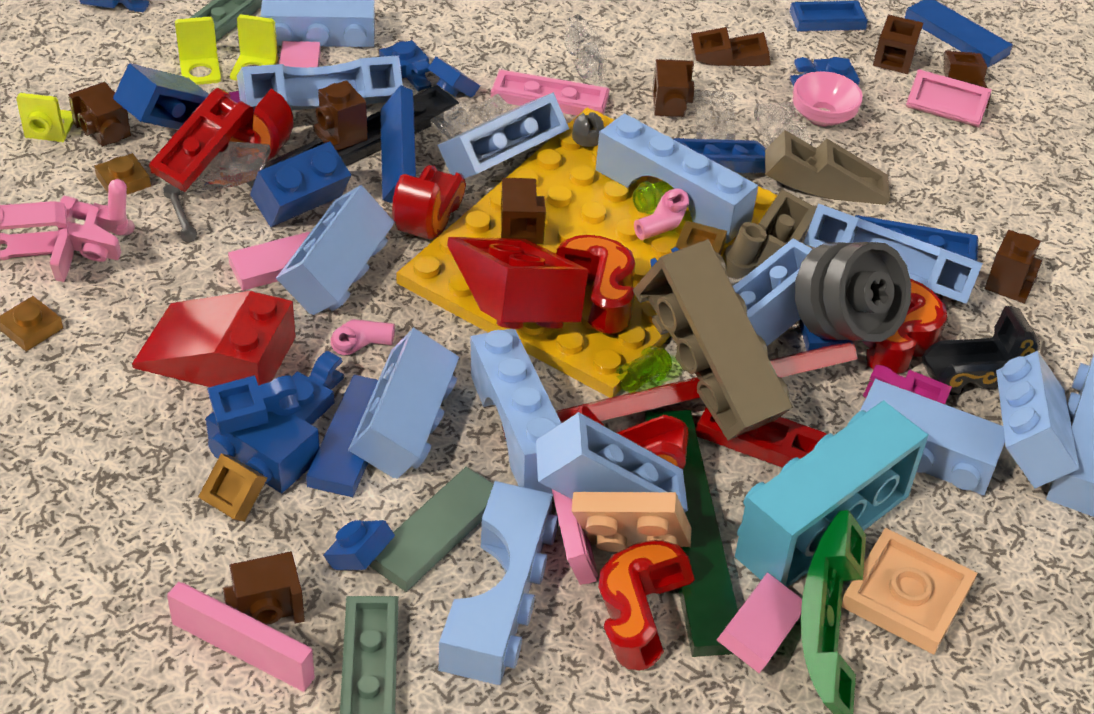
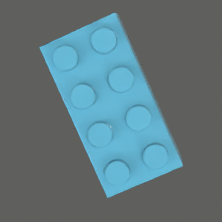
[735,400,928,587]

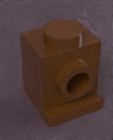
[873,14,923,74]
[652,59,694,117]
[313,80,368,151]
[68,82,131,147]
[501,178,546,244]
[984,229,1043,304]
[222,551,305,625]

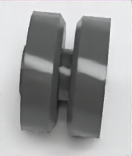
[795,242,911,342]

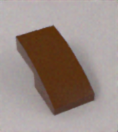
[691,27,771,66]
[944,50,991,109]

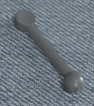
[163,184,197,242]

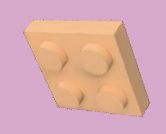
[571,492,692,552]
[841,528,978,655]

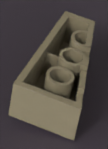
[632,239,793,441]

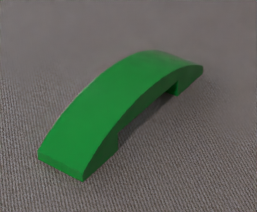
[801,510,866,714]

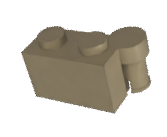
[722,189,816,280]

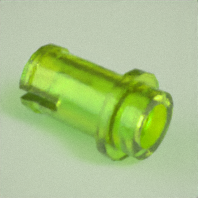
[632,180,674,214]
[616,346,672,393]

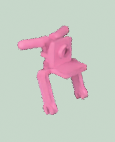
[0,179,135,282]

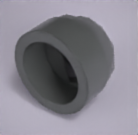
[572,112,604,147]

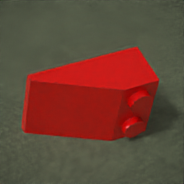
[447,237,589,329]
[132,291,296,387]

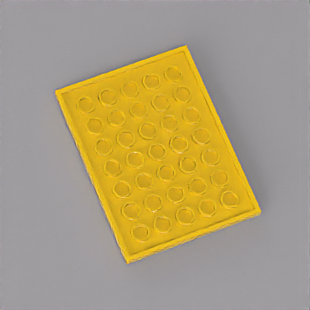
[396,107,778,398]

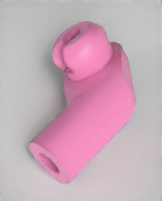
[634,188,690,240]
[331,319,395,355]

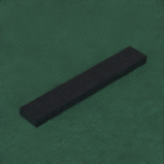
[244,85,461,188]

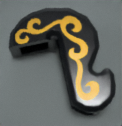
[922,306,1040,395]

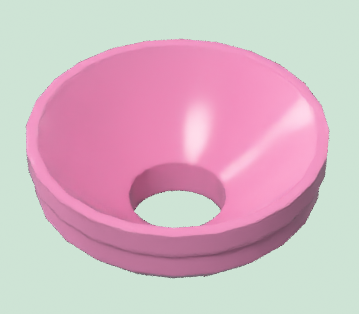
[792,71,863,127]

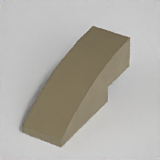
[765,130,890,205]

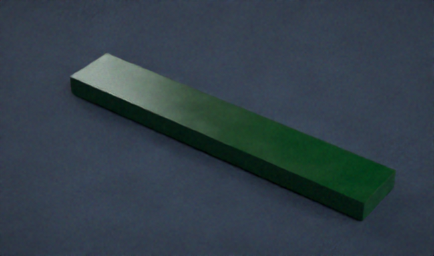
[644,410,738,657]

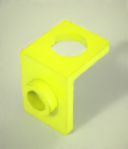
[230,14,278,81]
[175,17,221,85]
[16,93,74,142]

